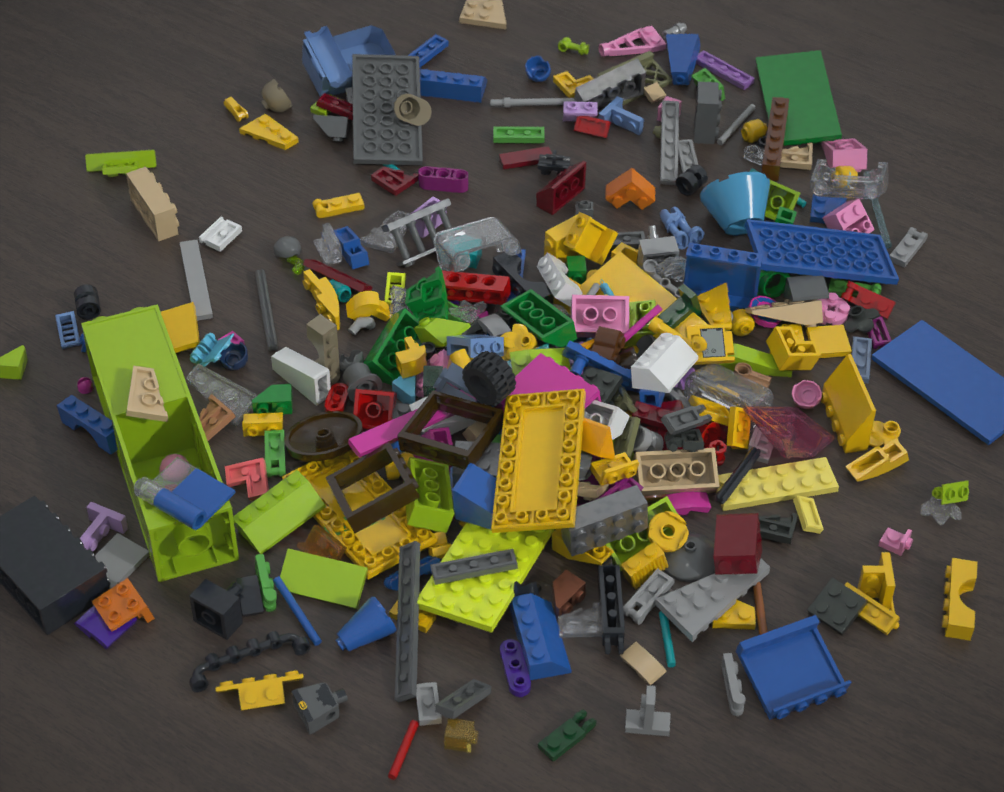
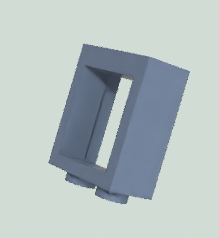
[433,362,482,404]

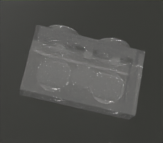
[314,223,342,265]

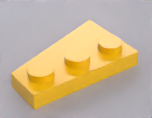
[239,114,298,150]

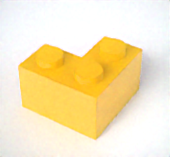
[766,326,821,370]

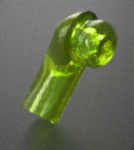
[287,255,305,275]

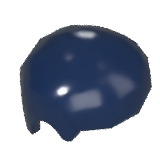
[219,342,248,371]

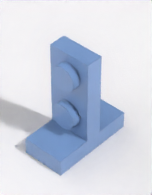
[598,96,644,135]

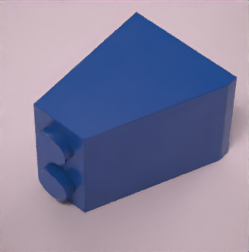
[452,463,497,529]

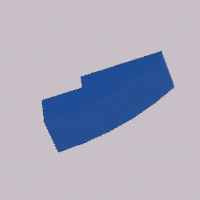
[331,226,369,269]

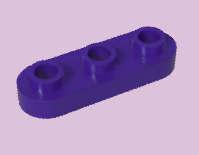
[500,639,531,697]

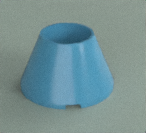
[700,172,770,235]

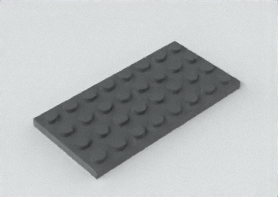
[352,54,423,165]

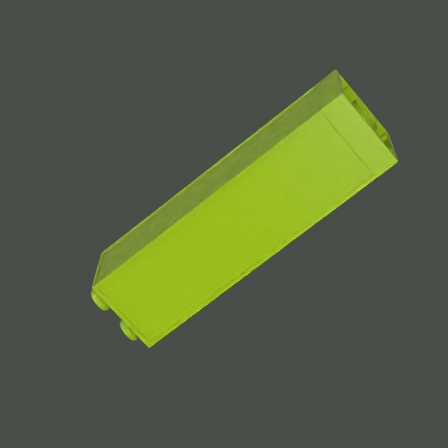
[81,304,239,582]

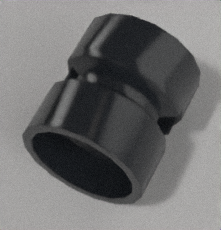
[675,164,708,196]
[74,284,101,320]

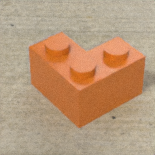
[605,168,655,210]

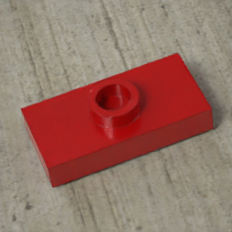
[574,116,611,138]

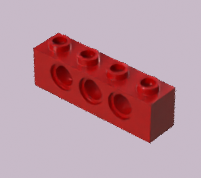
[442,270,511,305]

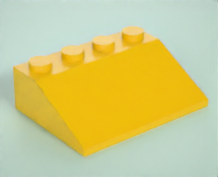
[821,354,876,453]

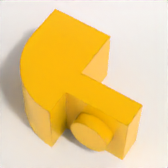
[346,291,390,321]
[395,336,427,379]

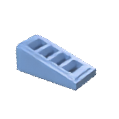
[55,311,81,349]

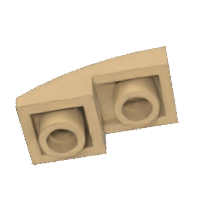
[620,642,667,686]

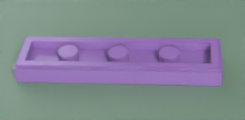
[696,50,755,90]

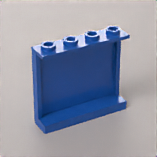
[684,243,763,311]
[735,615,851,720]

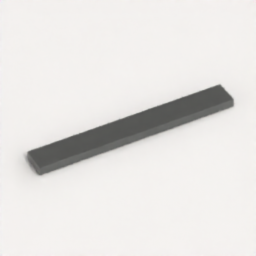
[395,541,420,702]

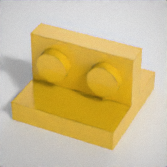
[857,552,895,610]

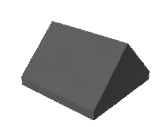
[783,275,829,302]

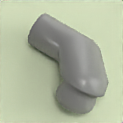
[348,316,376,335]

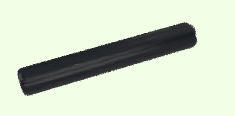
[715,447,761,504]

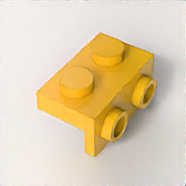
[590,452,640,486]

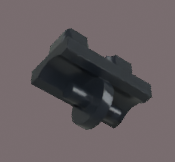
[538,149,571,175]

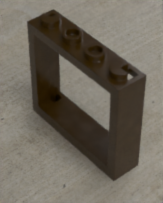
[397,390,504,470]
[325,442,420,533]

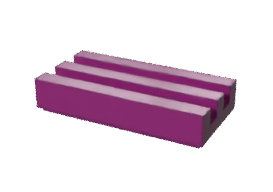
[867,317,892,349]

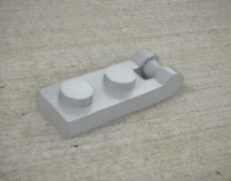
[889,227,928,268]
[623,568,674,625]
[721,653,745,716]

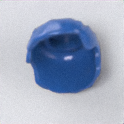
[525,56,551,82]

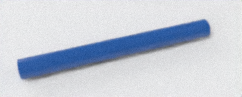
[273,576,322,646]

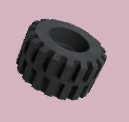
[462,351,516,406]

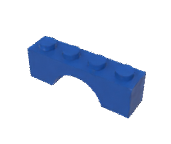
[57,395,118,454]

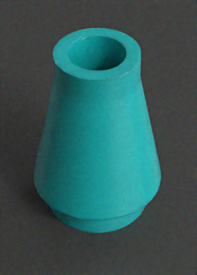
[329,279,352,302]

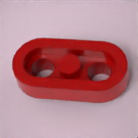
[324,383,349,412]

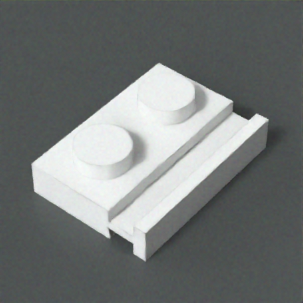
[199,217,242,252]

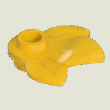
[500,324,537,360]
[869,421,901,447]

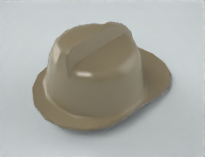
[394,94,432,126]

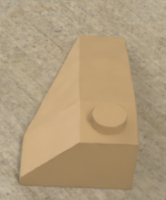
[745,299,823,327]

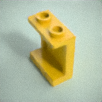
[563,212,618,265]

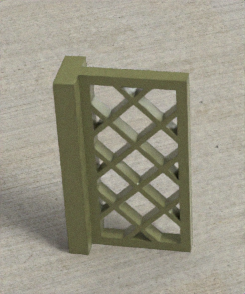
[597,51,673,105]

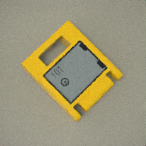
[685,324,735,365]

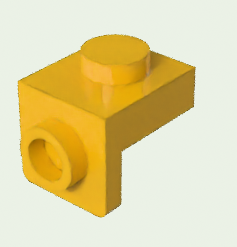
[427,531,452,559]

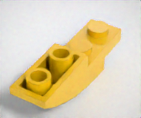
[303,269,340,330]

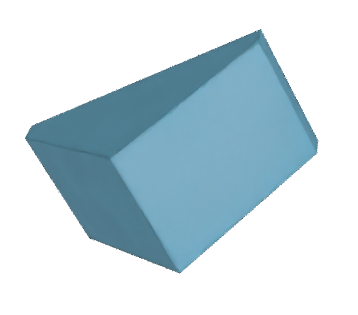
[392,375,416,404]

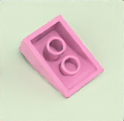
[821,138,867,172]
[571,295,629,338]

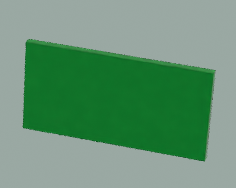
[756,50,842,146]

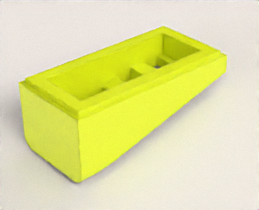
[385,272,406,307]

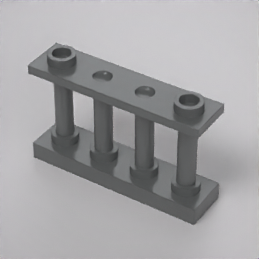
[381,198,465,268]

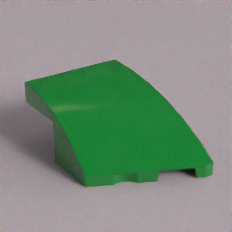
[405,267,448,321]

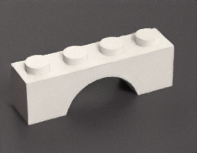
[536,252,583,307]

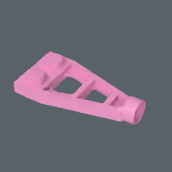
[599,26,666,57]

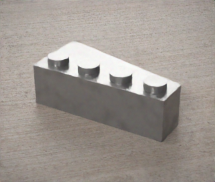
[574,58,646,109]

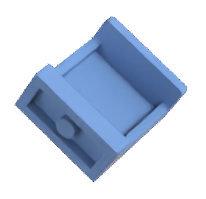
[447,334,504,358]

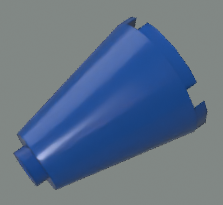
[335,597,397,652]

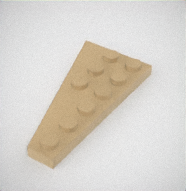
[460,0,506,29]

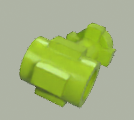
[558,37,589,55]

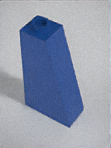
[666,34,701,85]

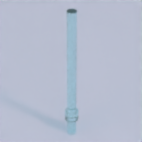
[863,171,892,249]

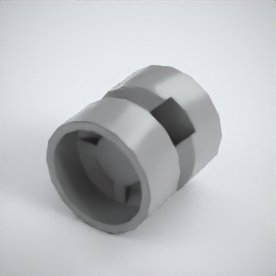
[633,425,663,452]

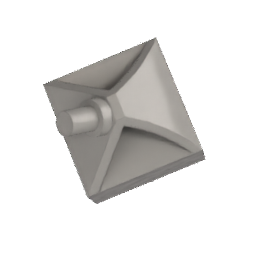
[637,225,679,278]

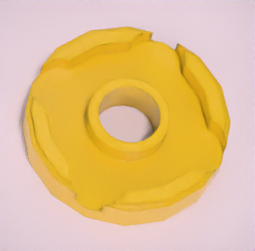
[647,511,689,552]

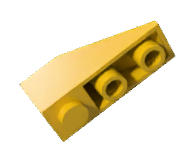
[552,529,614,565]

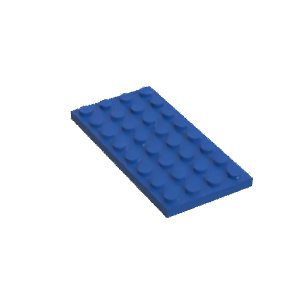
[745,219,899,285]

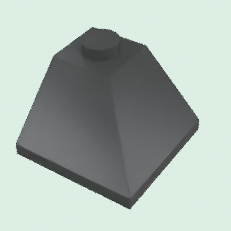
[313,115,352,142]

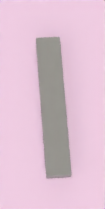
[660,100,679,185]
[180,240,213,321]

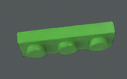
[493,127,544,143]

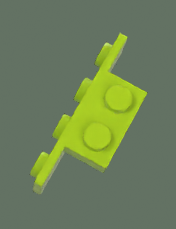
[85,150,157,177]

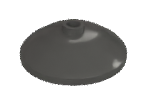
[664,531,715,583]

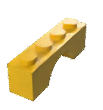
[942,558,978,641]

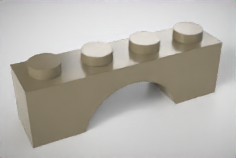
[306,314,341,386]

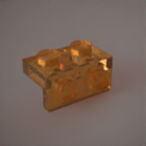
[297,525,347,561]

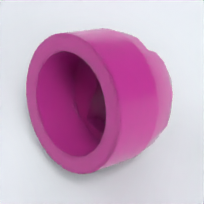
[77,377,93,394]

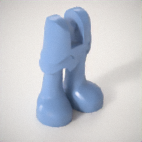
[660,206,704,249]

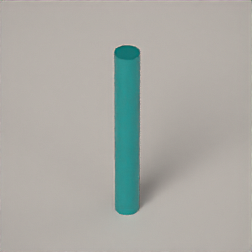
[659,611,676,668]

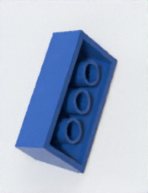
[420,69,487,103]
[510,593,571,680]

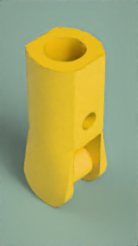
[224,97,249,122]

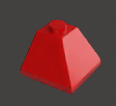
[353,389,397,429]

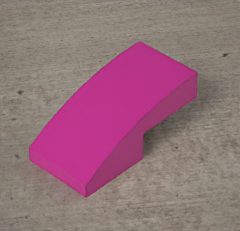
[667,492,711,516]

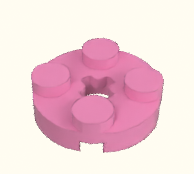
[817,293,850,325]

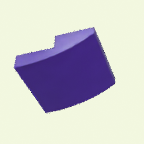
[75,606,137,650]

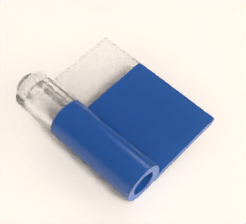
[134,457,235,530]

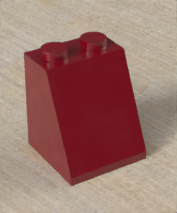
[713,513,762,575]

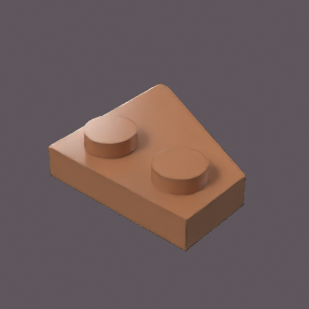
[199,394,236,441]

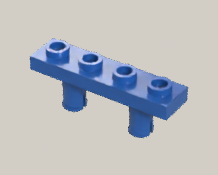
[562,340,632,395]

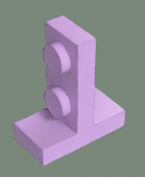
[80,502,128,551]

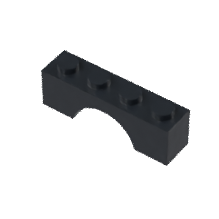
[492,249,554,305]

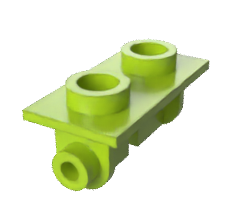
[932,480,969,505]

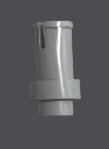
[663,22,687,41]

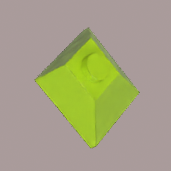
[765,180,801,221]
[414,317,471,347]

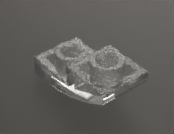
[389,285,411,318]

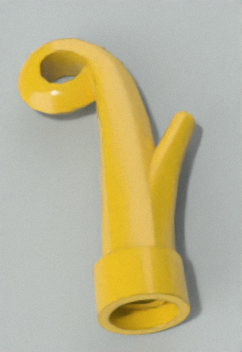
[648,316,707,352]

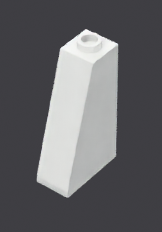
[271,347,331,406]

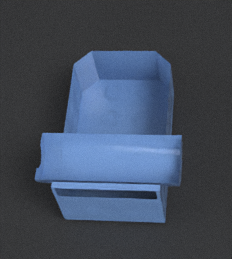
[302,25,395,97]

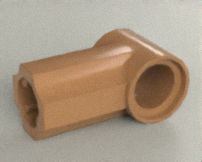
[732,363,772,393]

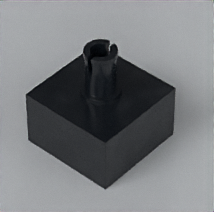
[189,579,243,640]

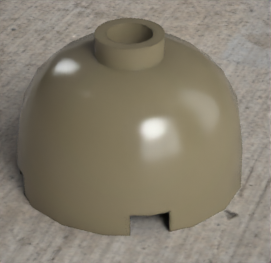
[261,78,293,113]

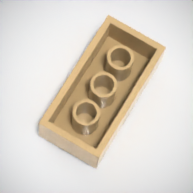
[126,167,179,242]
[632,448,720,496]

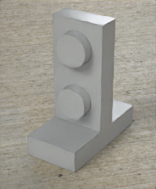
[625,685,671,736]

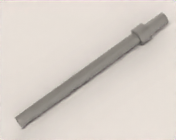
[490,97,576,108]

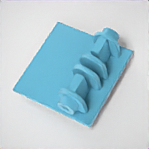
[190,333,234,369]

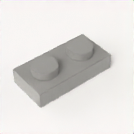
[416,682,442,726]

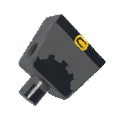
[292,682,348,735]

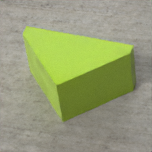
[0,345,28,380]

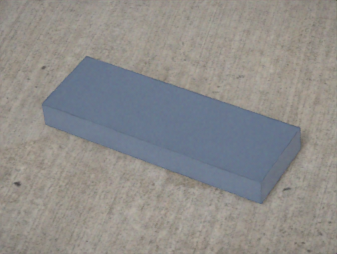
[851,336,872,384]

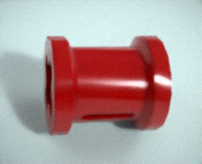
[709,440,727,466]

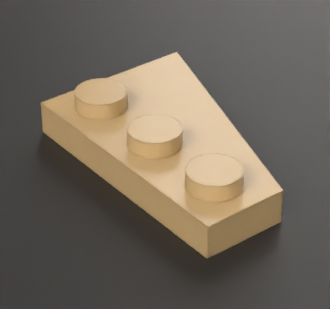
[126,366,168,422]

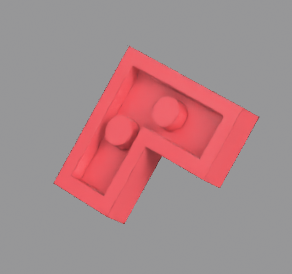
[225,457,269,501]

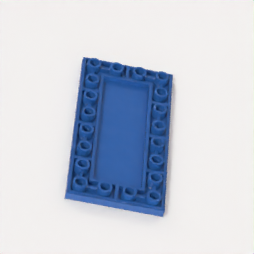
[871,320,1004,445]

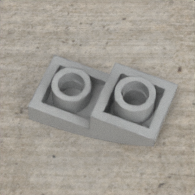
[478,313,512,337]

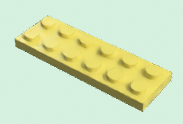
[716,457,839,511]

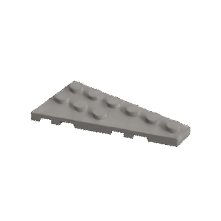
[655,559,770,642]

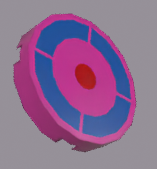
[748,296,782,328]

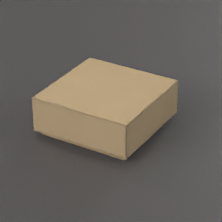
[643,82,666,104]

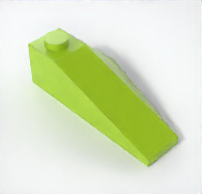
[716,343,792,377]

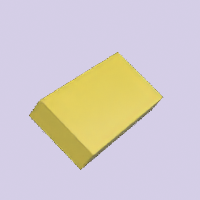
[793,495,824,534]

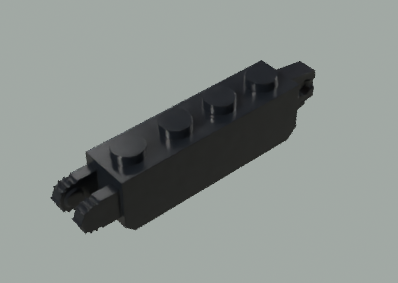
[597,555,625,655]

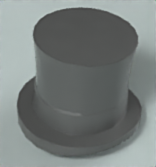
[343,363,382,402]

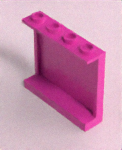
[494,353,601,416]

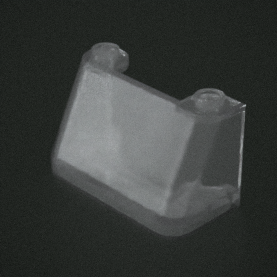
[810,159,888,199]
[434,217,522,272]
[684,364,774,432]

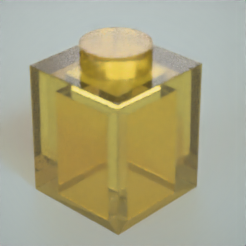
[444,718,478,752]

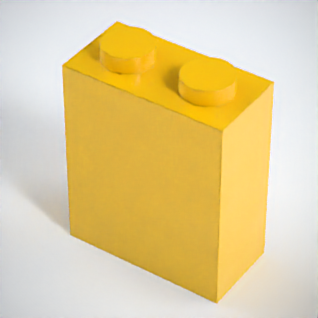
[544,214,580,263]

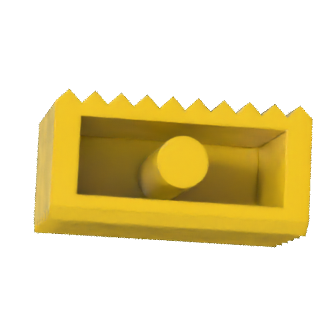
[620,542,668,589]

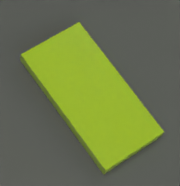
[277,548,368,609]

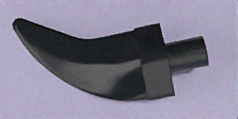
[514,581,542,596]

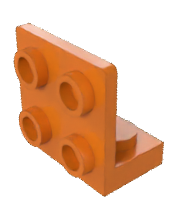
[92,578,155,631]

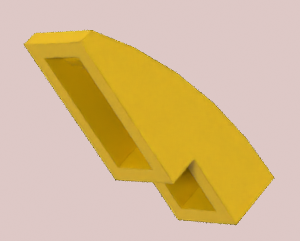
[846,439,909,482]

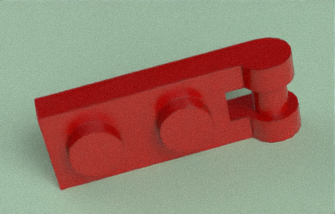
[840,281,896,320]

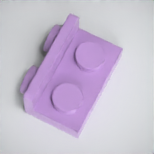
[563,101,598,121]

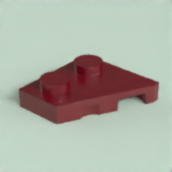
[371,167,419,196]

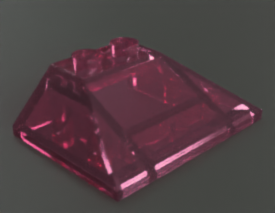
[743,406,835,459]

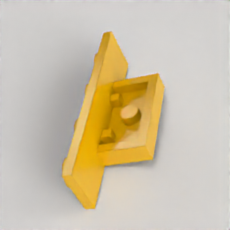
[216,671,304,711]

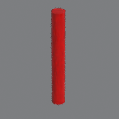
[388,720,419,780]

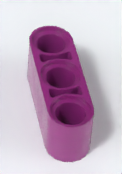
[418,166,469,193]

